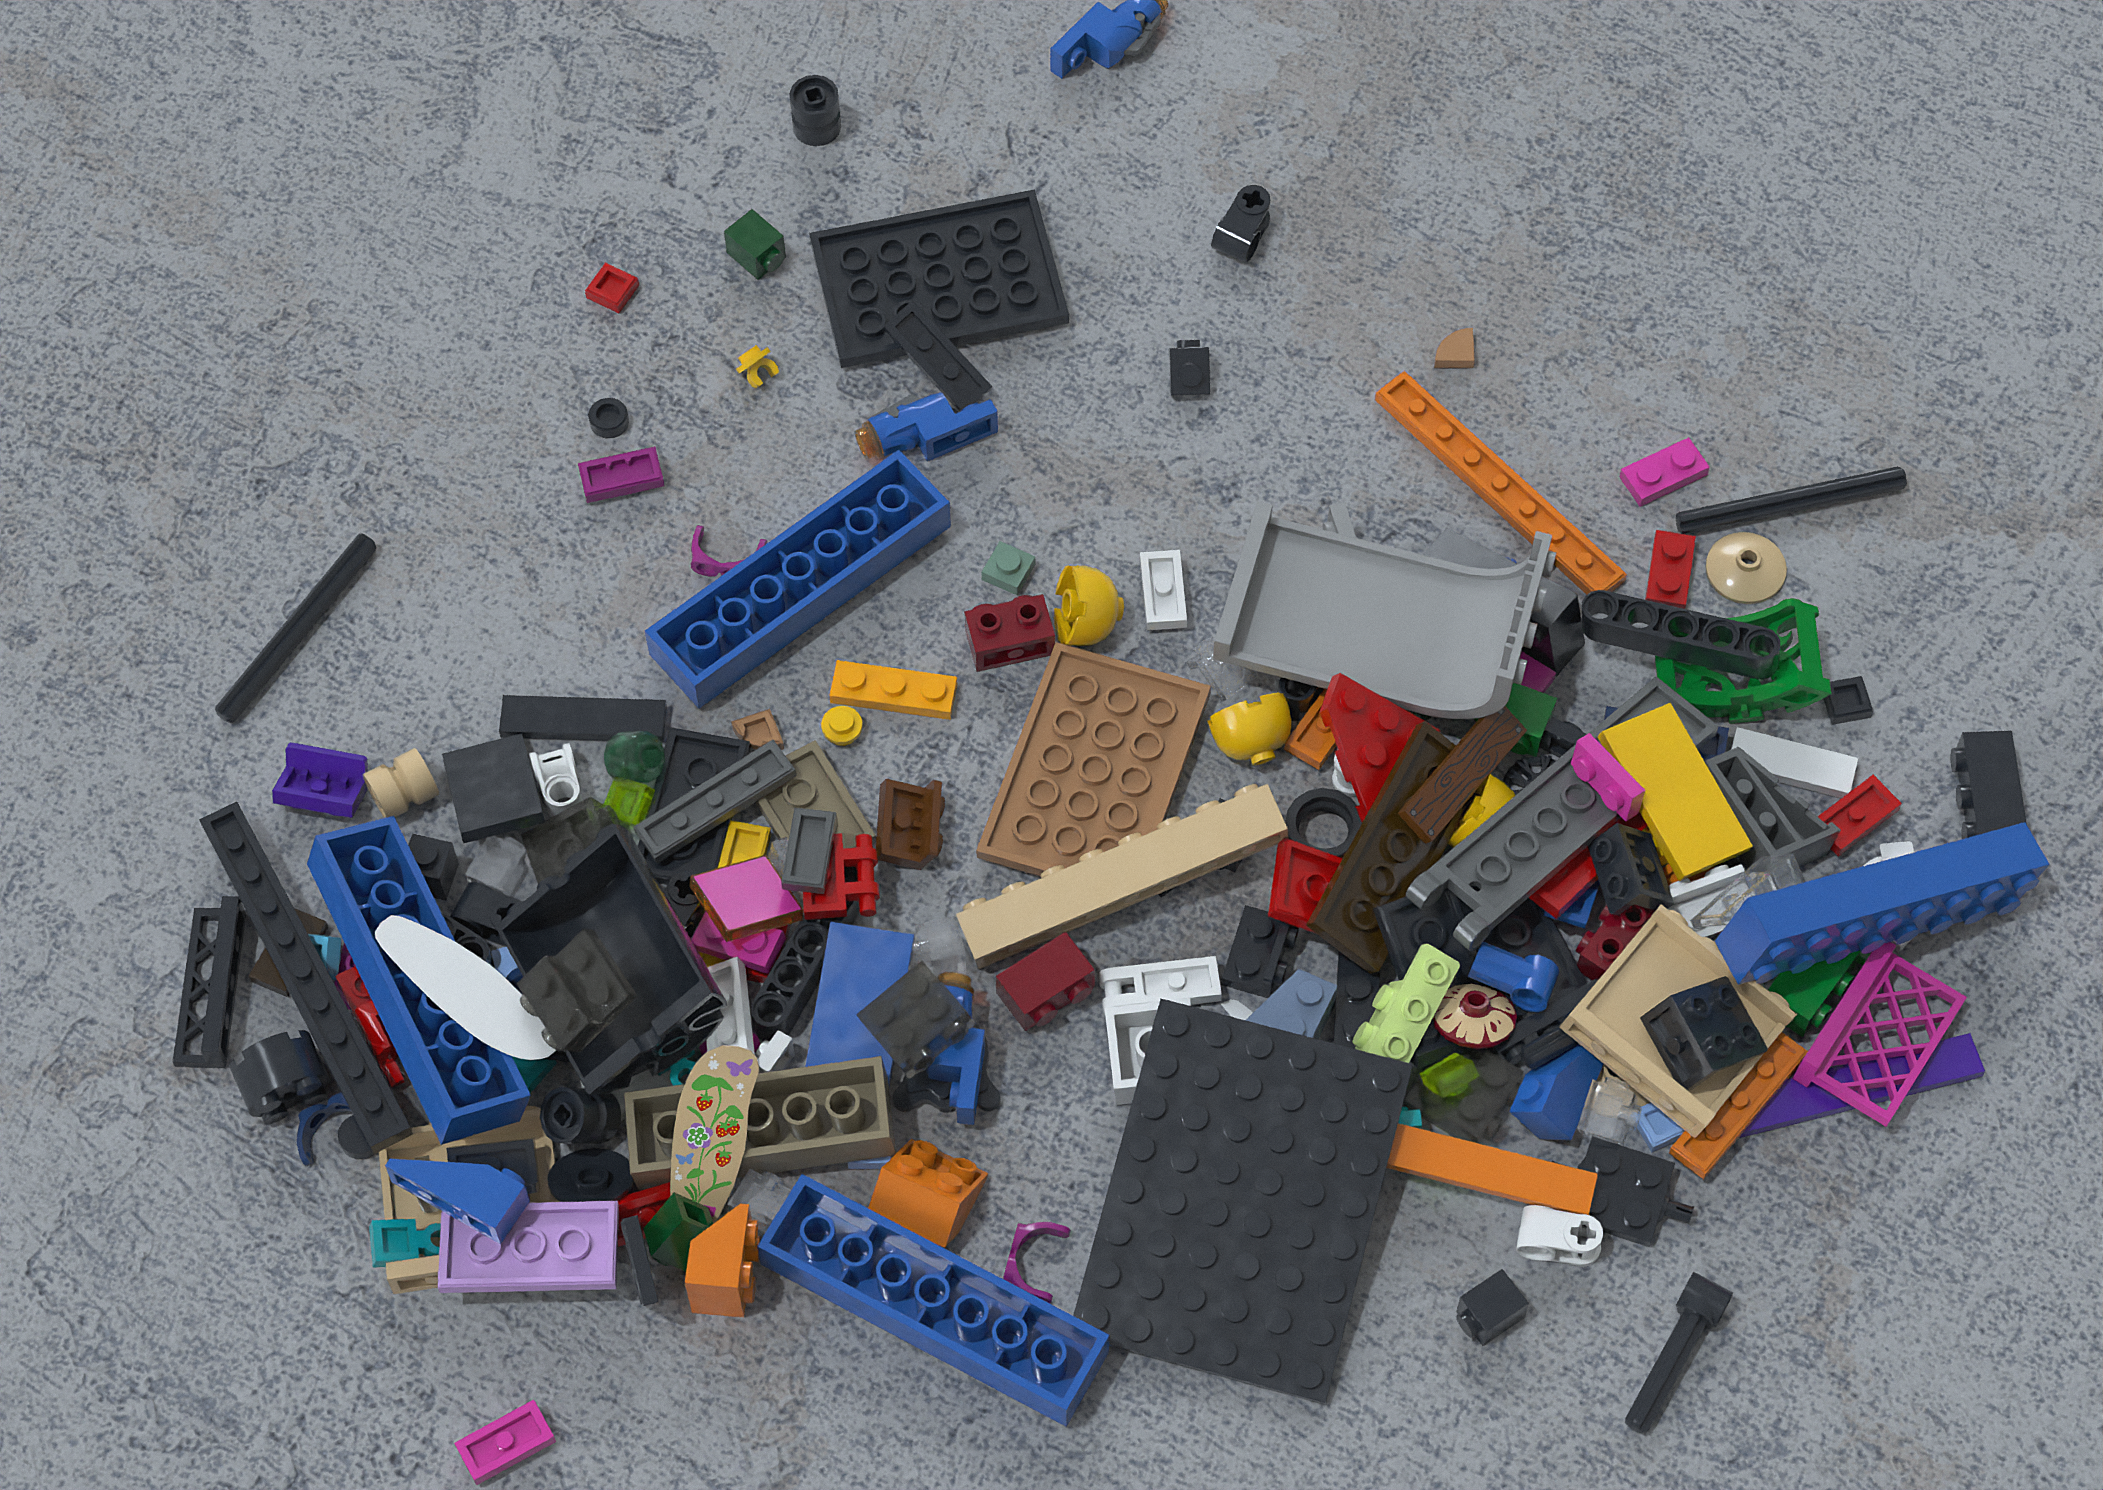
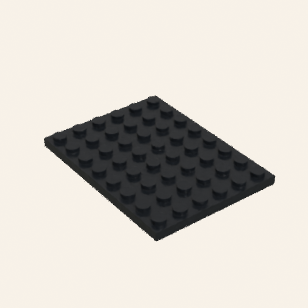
[1073,998,1413,1405]

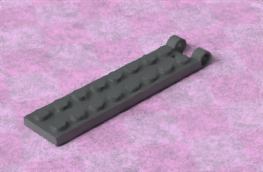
[1406,677,1719,951]

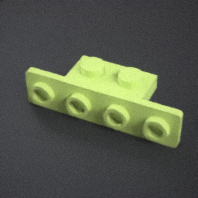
[1353,944,1460,1063]

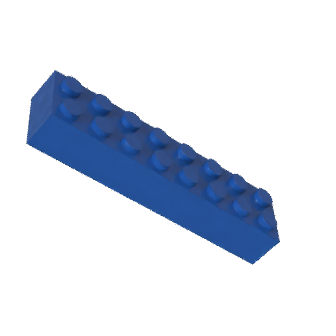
[645,450,951,709]
[307,816,531,1145]
[1715,822,2050,985]
[757,1174,1109,1427]

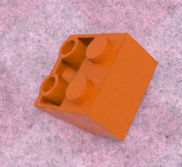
[868,1139,989,1248]
[685,1203,762,1318]

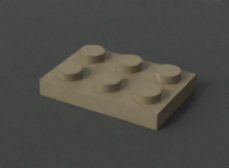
[755,740,876,853]

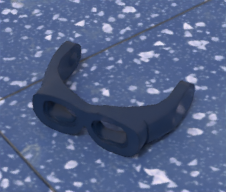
[296,1092,351,1166]

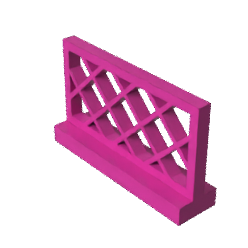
[1792,942,1967,1127]

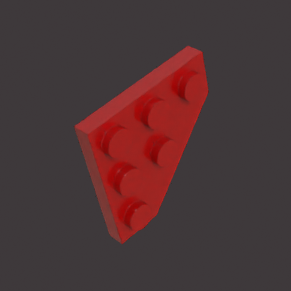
[1319,673,1441,822]

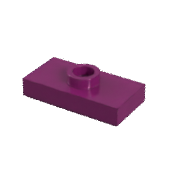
[578,446,665,503]

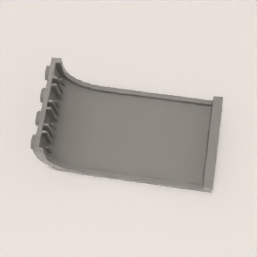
[1213,501,1557,719]

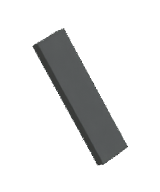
[633,740,797,864]

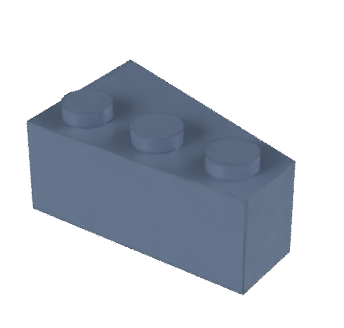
[1246,969,1338,1039]

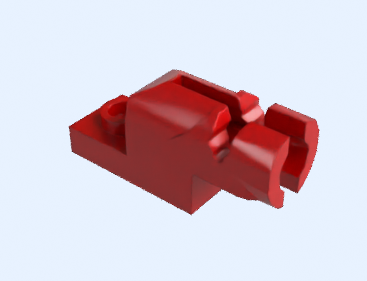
[335,966,405,1088]

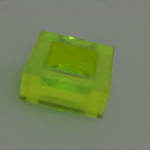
[600,776,655,826]
[1420,1053,1479,1098]

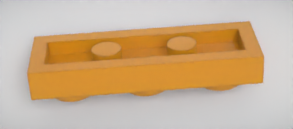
[829,660,957,720]

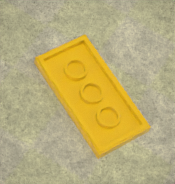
[1598,702,1753,881]

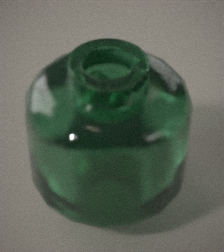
[604,731,665,784]

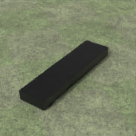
[499,695,667,743]

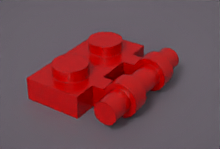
[803,833,880,920]

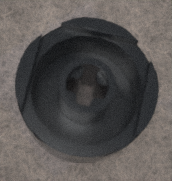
[229,1030,330,1124]

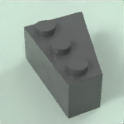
[1705,747,1841,885]

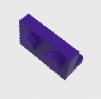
[272,742,368,818]

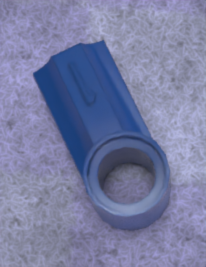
[1468,942,1559,1012]

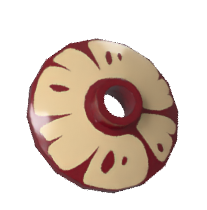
[1432,984,1517,1049]

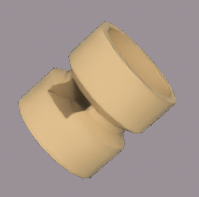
[362,748,440,818]

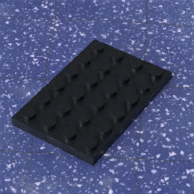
[809,189,1069,368]

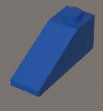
[1509,1044,1603,1140]
[385,1159,530,1244]

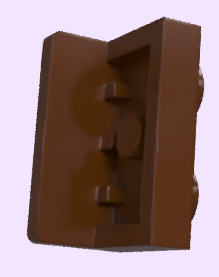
[876,778,945,870]

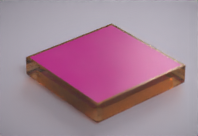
[689,855,804,942]

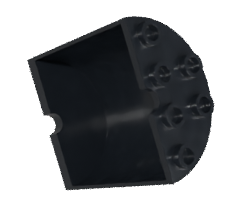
[495,824,727,1095]

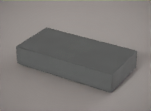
[781,808,837,894]

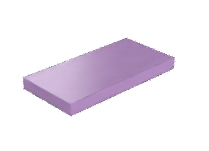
[438,1201,619,1293]

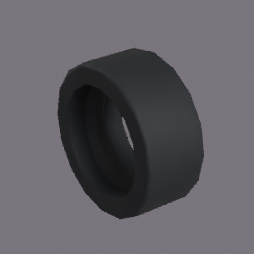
[1285,788,1362,858]

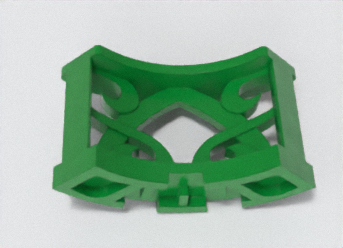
[1655,598,1831,724]

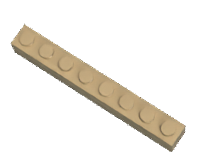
[956,784,1289,969]

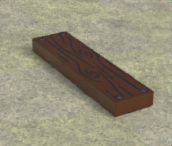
[1397,706,1527,844]

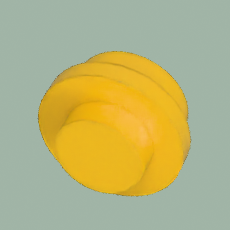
[821,706,863,746]

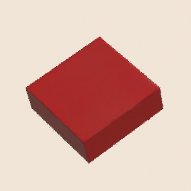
[585,262,639,314]

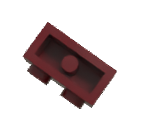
[964,594,1055,672]
[1575,904,1655,980]
[996,931,1095,1031]

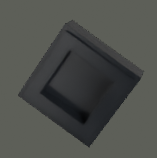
[1823,676,1873,725]

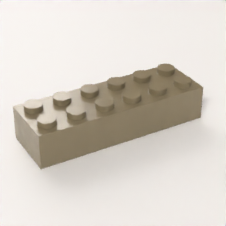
[624,1056,896,1191]

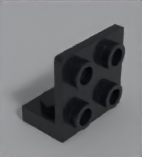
[1640,976,1768,1091]

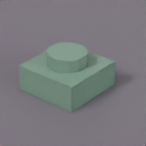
[981,541,1036,595]

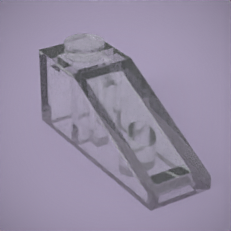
[1690,854,1806,928]

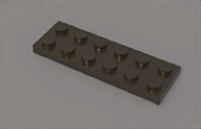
[1306,721,1478,974]

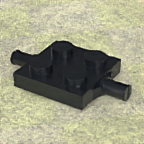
[1552,1136,1694,1247]

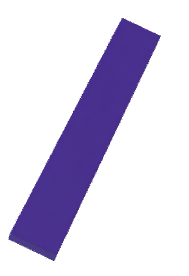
[1739,1033,1985,1138]

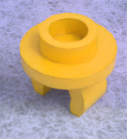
[736,345,779,388]

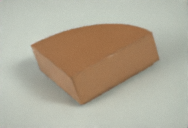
[1434,328,1475,368]
[731,709,784,750]

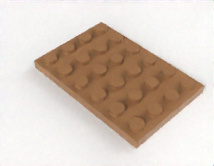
[976,642,1211,876]

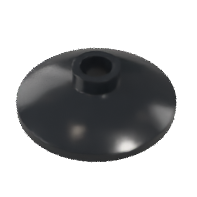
[547,1148,634,1202]

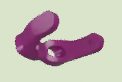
[691,525,768,577]
[1003,1222,1071,1304]

